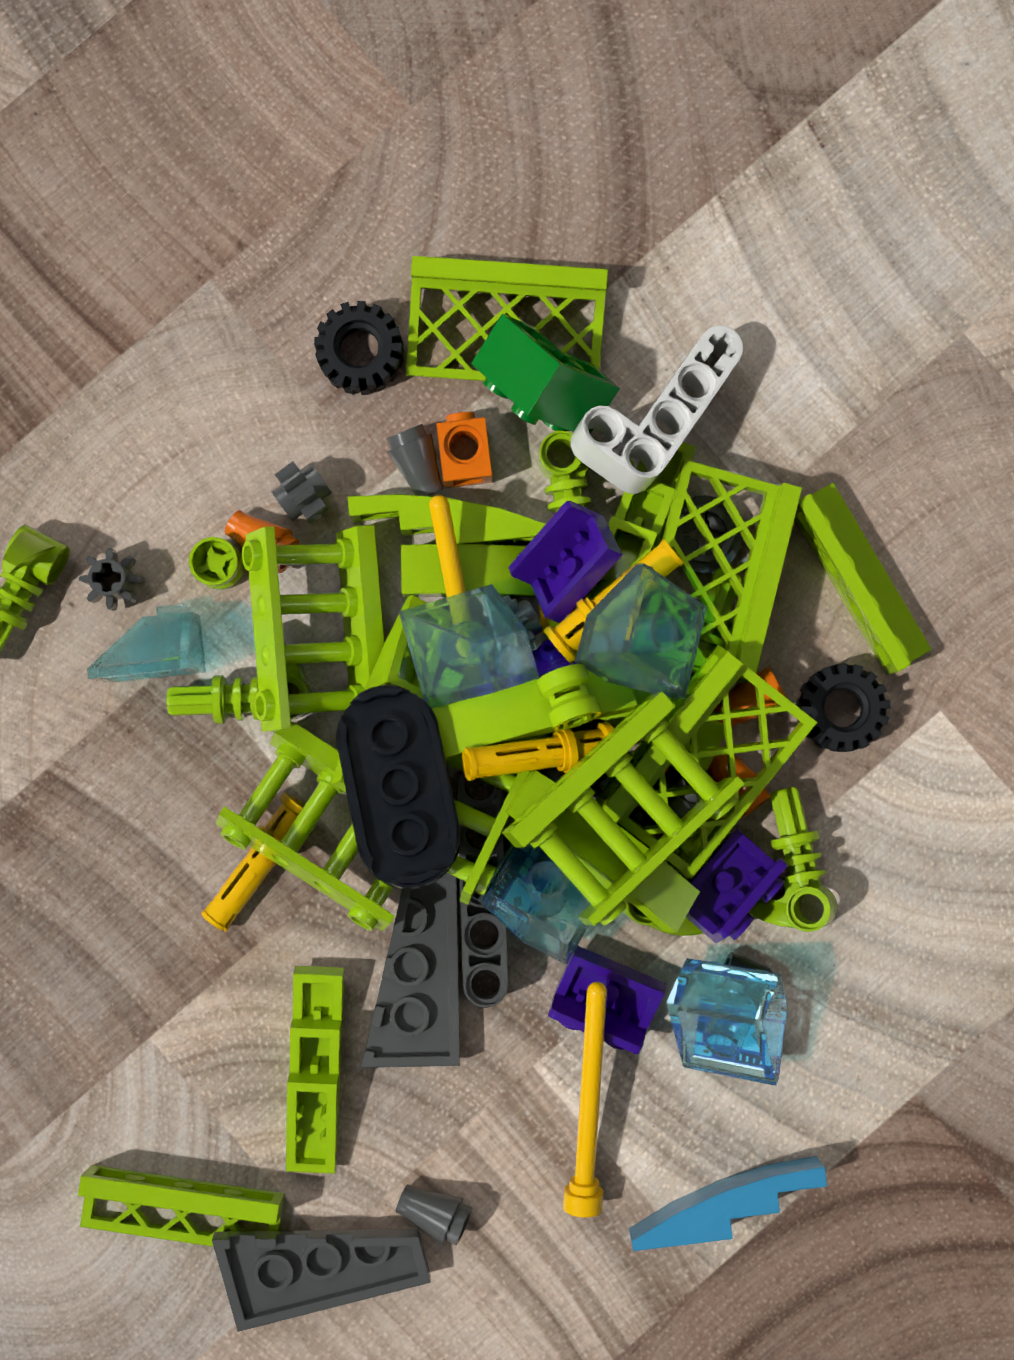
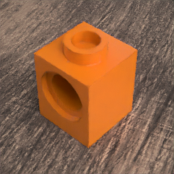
[436,412,492,489]

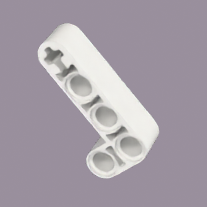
[571,325,743,494]

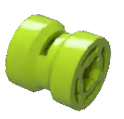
[188,537,244,590]
[536,664,602,731]

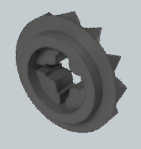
[675,495,743,574]

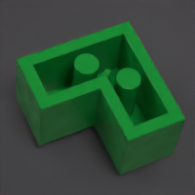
[471,313,620,434]

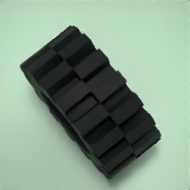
[314,301,404,395]
[796,663,891,752]

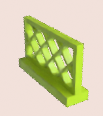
[406,256,608,381]
[634,459,802,683]
[595,645,817,879]

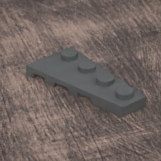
[361,873,460,1068]
[212,1229,431,1332]

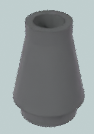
[387,424,444,496]
[395,1184,473,1246]

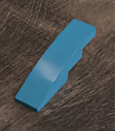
[629,1156,827,1251]

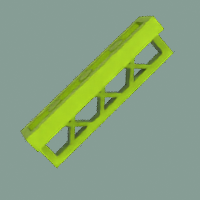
[795,482,932,675]
[78,1165,285,1247]

